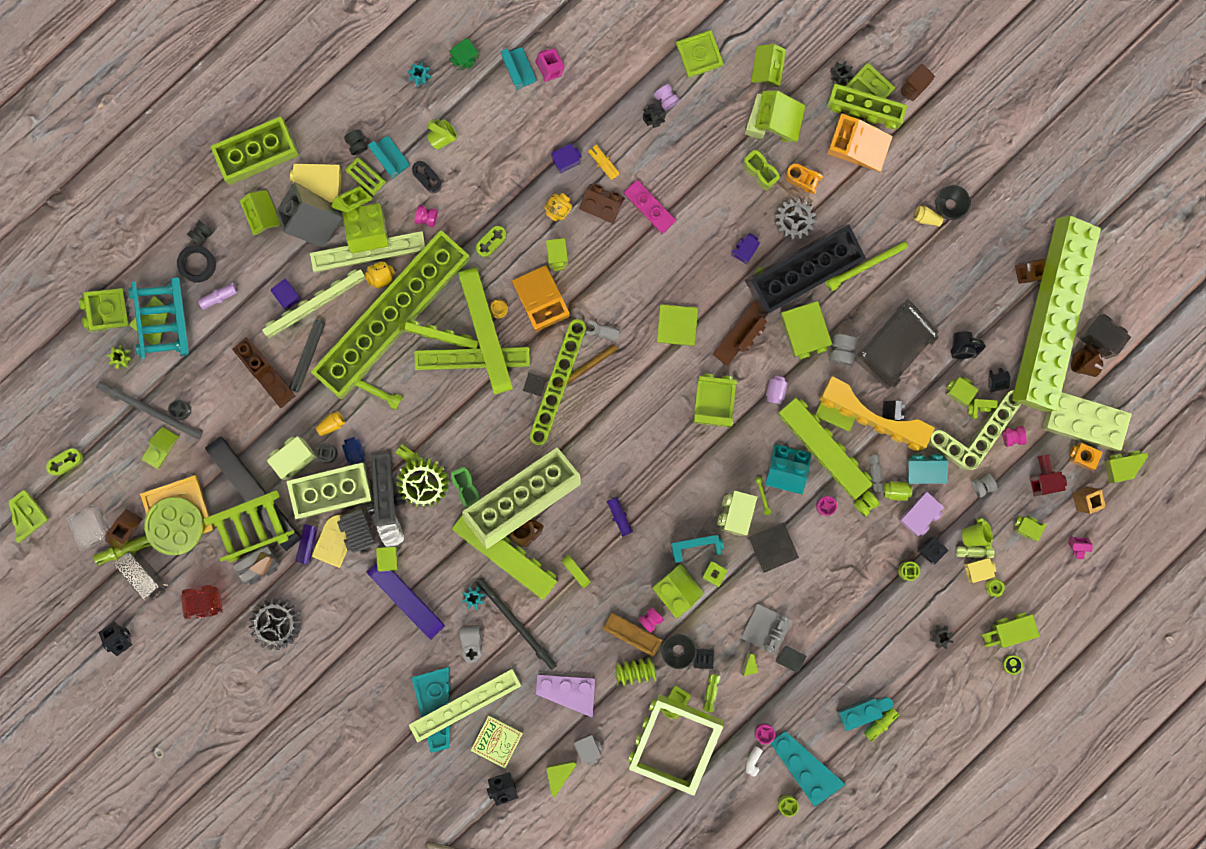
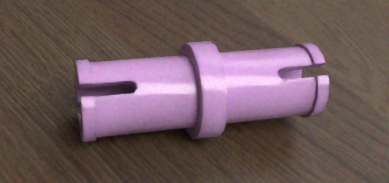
[198,282,238,310]

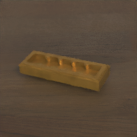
[603,612,663,657]

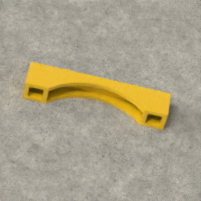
[819,376,935,451]

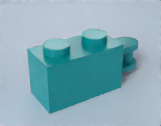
[836,697,893,731]

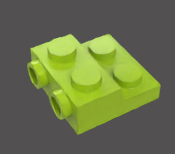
[79,288,129,333]

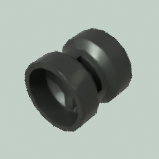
[344,130,369,155]
[187,220,214,246]
[168,400,191,420]
[316,443,338,463]

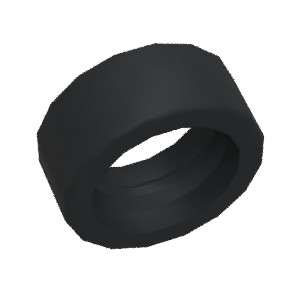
[177,245,216,283]

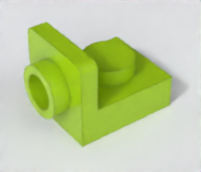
[967,399,998,419]
[660,685,691,720]

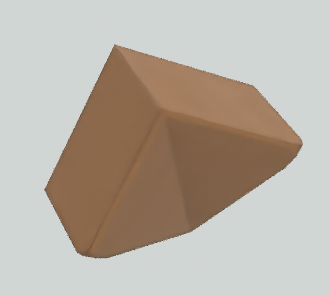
[249,552,273,575]

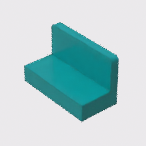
[501,47,536,90]
[368,136,410,179]

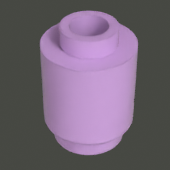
[766,375,788,405]

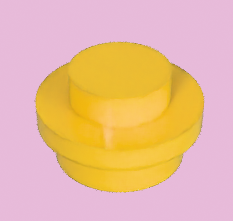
[489,299,508,319]

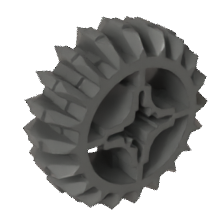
[249,598,302,650]

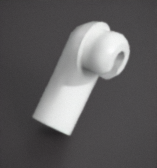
[745,746,763,777]

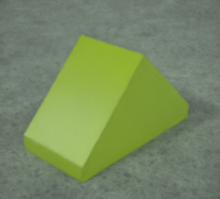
[546,760,577,797]

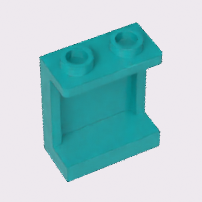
[670,535,724,562]

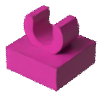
[1068,537,1093,559]

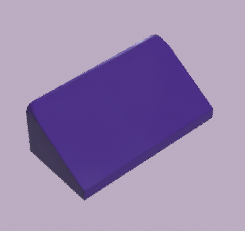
[296,524,318,564]

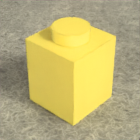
[964,558,996,583]

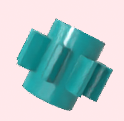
[407,62,431,87]
[461,586,485,610]

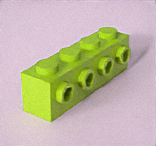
[826,84,908,130]

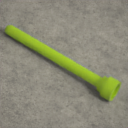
[825,242,908,292]
[355,380,404,411]

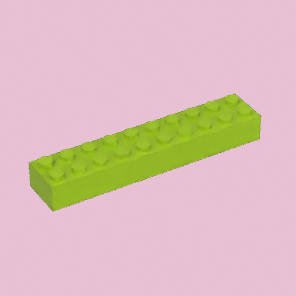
[1012,216,1101,412]
[311,230,471,400]

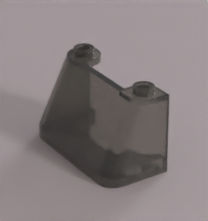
[854,299,939,389]

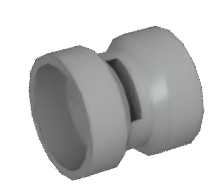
[971,473,998,498]

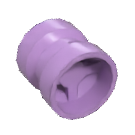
[654,84,679,111]

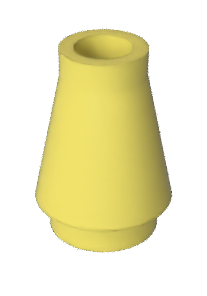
[914,205,944,227]

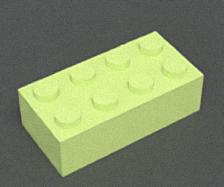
[1042,392,1132,452]
[287,463,374,519]
[716,491,757,536]

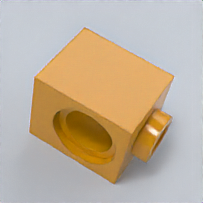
[1069,443,1103,471]

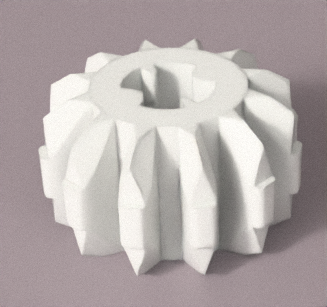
[376,516,404,547]

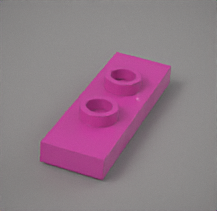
[623,180,676,235]

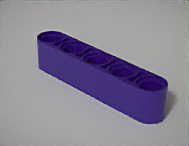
[366,561,445,640]

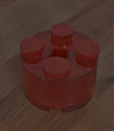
[180,585,223,619]

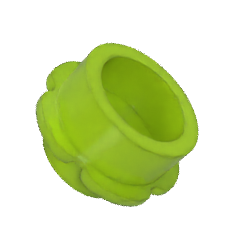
[986,578,1005,597]

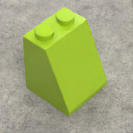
[651,563,705,619]

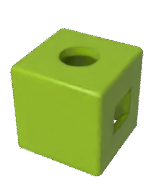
[701,561,728,587]

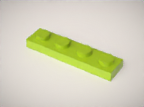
[399,320,478,349]

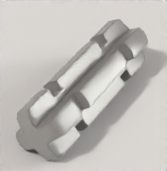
[868,455,884,492]

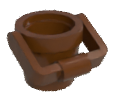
[1071,344,1104,377]
[510,519,544,547]

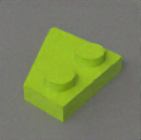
[129,296,169,345]
[9,490,49,543]

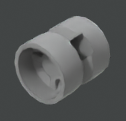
[829,334,858,366]

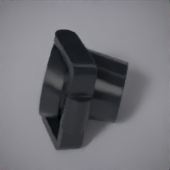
[950,331,986,359]

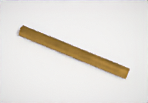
[554,344,618,388]

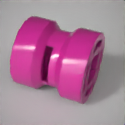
[414,205,438,228]
[1002,426,1027,447]
[816,496,837,516]
[638,606,664,633]
[754,723,775,744]

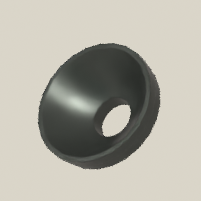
[936,185,971,220]
[661,634,696,669]

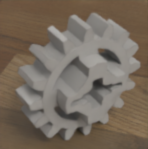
[775,199,816,241]

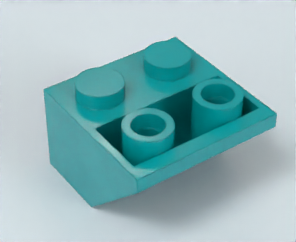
[765,444,811,495]

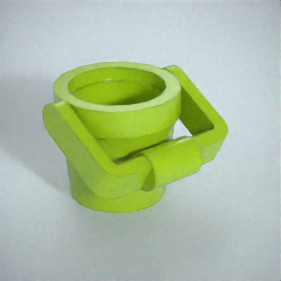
[427,118,458,150]
[962,516,993,549]

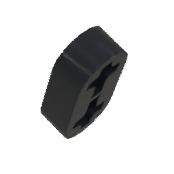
[412,161,442,194]

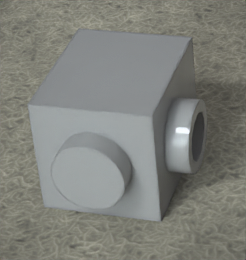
[574,733,603,766]

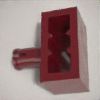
[1030,454,1067,496]

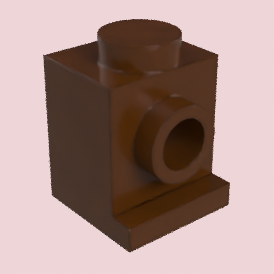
[1015,259,1045,284]

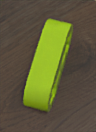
[476,226,507,258]
[46,449,83,476]
[561,555,591,588]

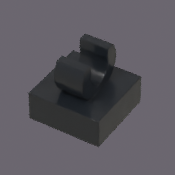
[988,368,1011,392]
[882,400,905,421]
[694,649,714,669]

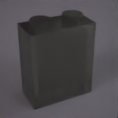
[114,551,168,600]

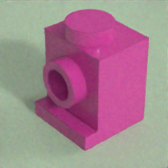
[535,48,565,82]

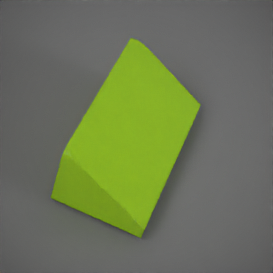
[331,186,373,212]
[741,652,758,676]

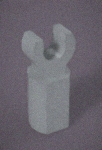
[586,321,620,342]

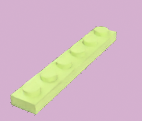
[310,231,426,273]
[262,269,366,339]
[408,669,521,742]

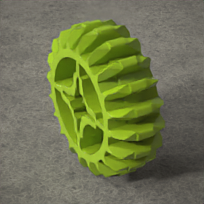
[397,457,449,508]

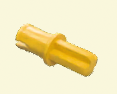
[588,144,619,180]

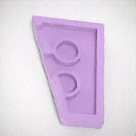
[536,674,595,718]

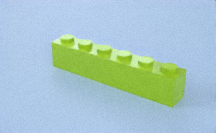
[777,398,873,500]
[452,515,558,600]

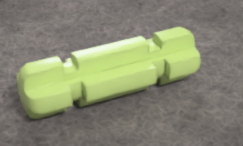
[956,546,995,558]

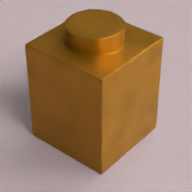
[1072,486,1106,514]

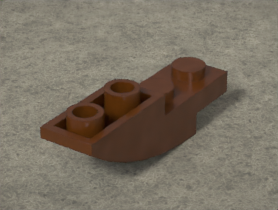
[232,337,296,408]

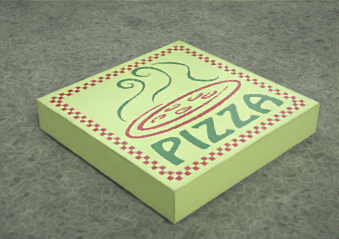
[471,716,523,768]

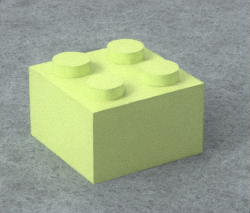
[267,436,317,480]

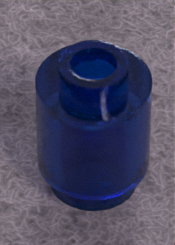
[341,437,366,465]

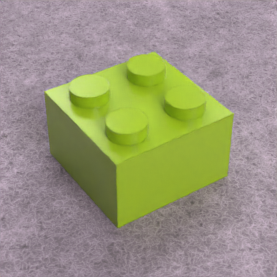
[343,203,389,254]

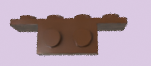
[713,300,768,366]

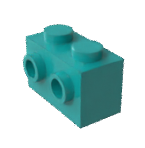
[906,454,948,484]

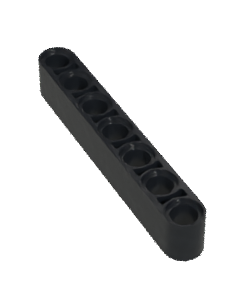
[205,436,302,551]

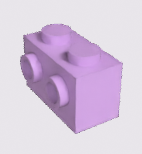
[898,492,944,536]

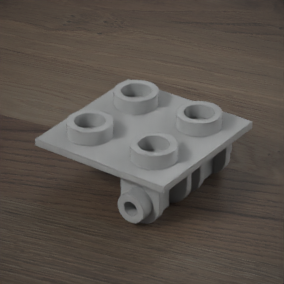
[741,604,792,656]

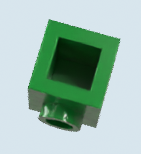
[449,38,480,71]

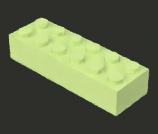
[462,447,581,550]

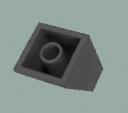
[276,182,342,248]

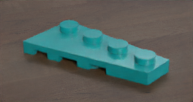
[411,667,450,753]
[770,731,846,807]

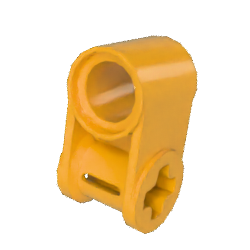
[785,164,823,195]

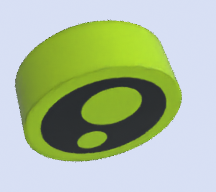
[1002,655,1023,675]

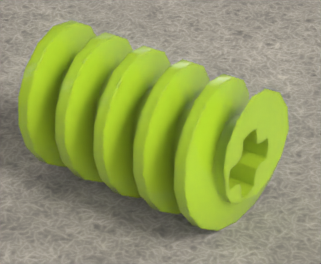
[615,658,656,686]

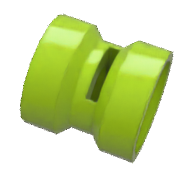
[853,490,880,517]
[898,561,920,581]
[777,795,799,817]

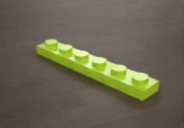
[414,347,530,371]

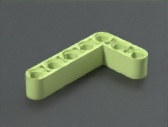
[928,390,1021,470]

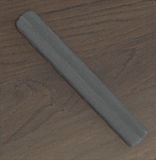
[289,320,325,392]

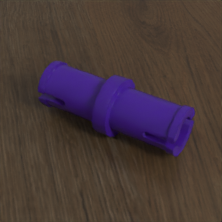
[606,497,633,537]

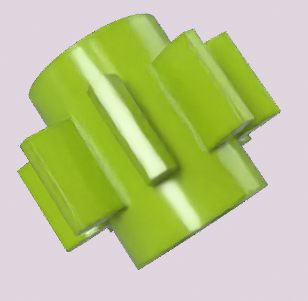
[107,345,133,370]

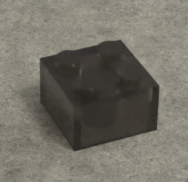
[1076,314,1131,359]
[746,522,799,573]

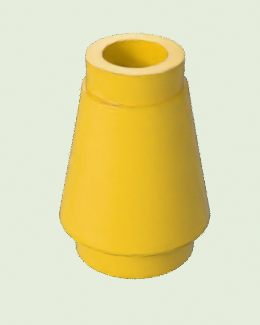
[315,411,345,436]

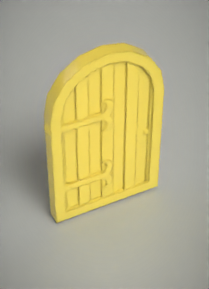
[311,515,347,568]

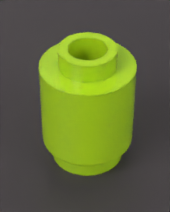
[883,481,912,501]

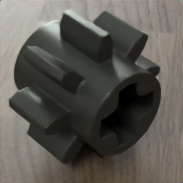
[830,61,854,85]
[643,103,666,128]
[929,625,954,649]

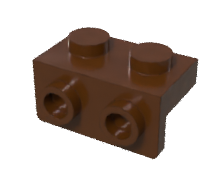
[579,184,625,224]

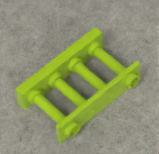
[203,490,294,563]

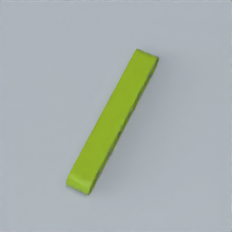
[458,267,513,395]
[530,319,586,446]

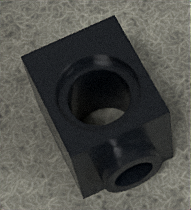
[918,537,949,564]

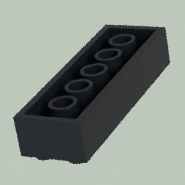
[745,224,866,314]

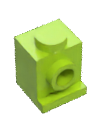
[1013,515,1047,542]

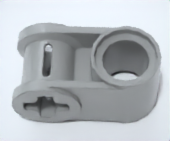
[459,625,482,663]

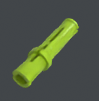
[93,535,151,566]

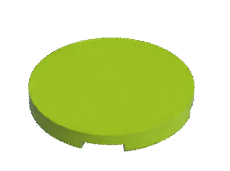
[144,497,204,555]

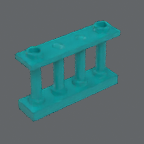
[128,278,189,361]

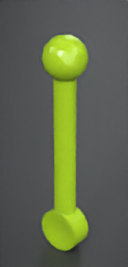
[755,476,771,516]

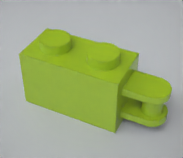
[981,611,1040,648]

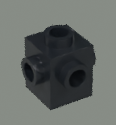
[98,621,133,656]
[486,772,519,806]

